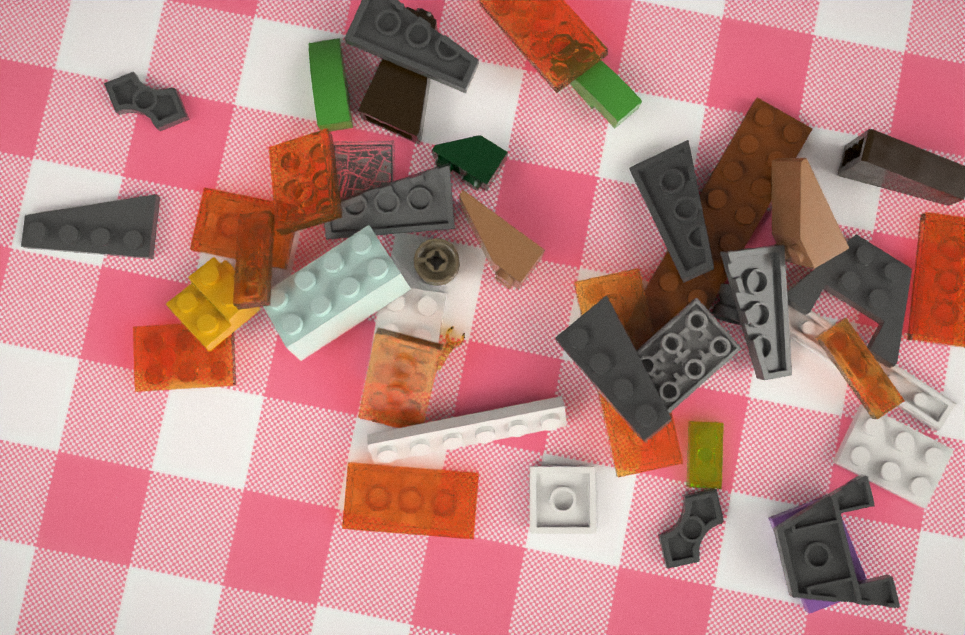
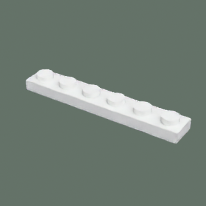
[367,396,567,464]

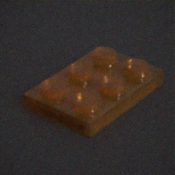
[269,128,343,236]
[190,187,300,270]
[133,323,237,392]
[358,327,444,428]

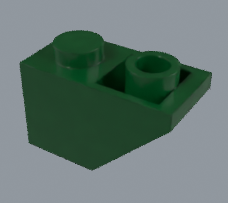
[432,135,508,191]

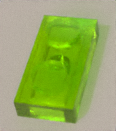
[686,421,724,489]

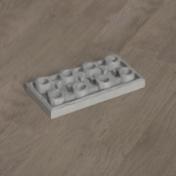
[595,298,742,438]

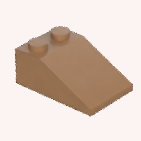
[772,158,849,269]
[459,190,545,290]

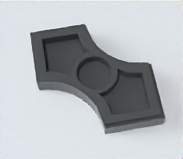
[104,71,190,132]
[658,488,724,569]

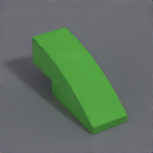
[308,38,353,133]
[551,41,642,129]

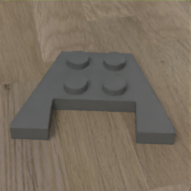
[787,234,912,368]
[773,475,901,608]

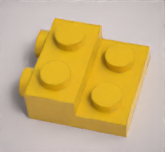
[166,257,261,352]

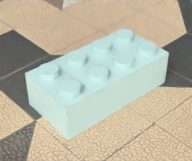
[258,225,411,361]

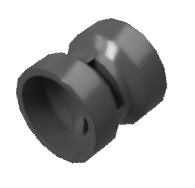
[711,284,741,325]

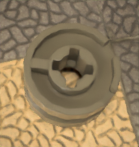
[414,238,460,286]

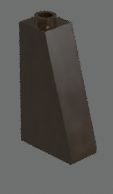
[358,7,438,145]
[837,129,965,206]

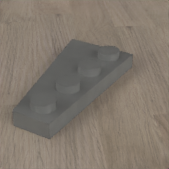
[344,0,479,93]
[629,139,714,283]
[21,194,160,260]

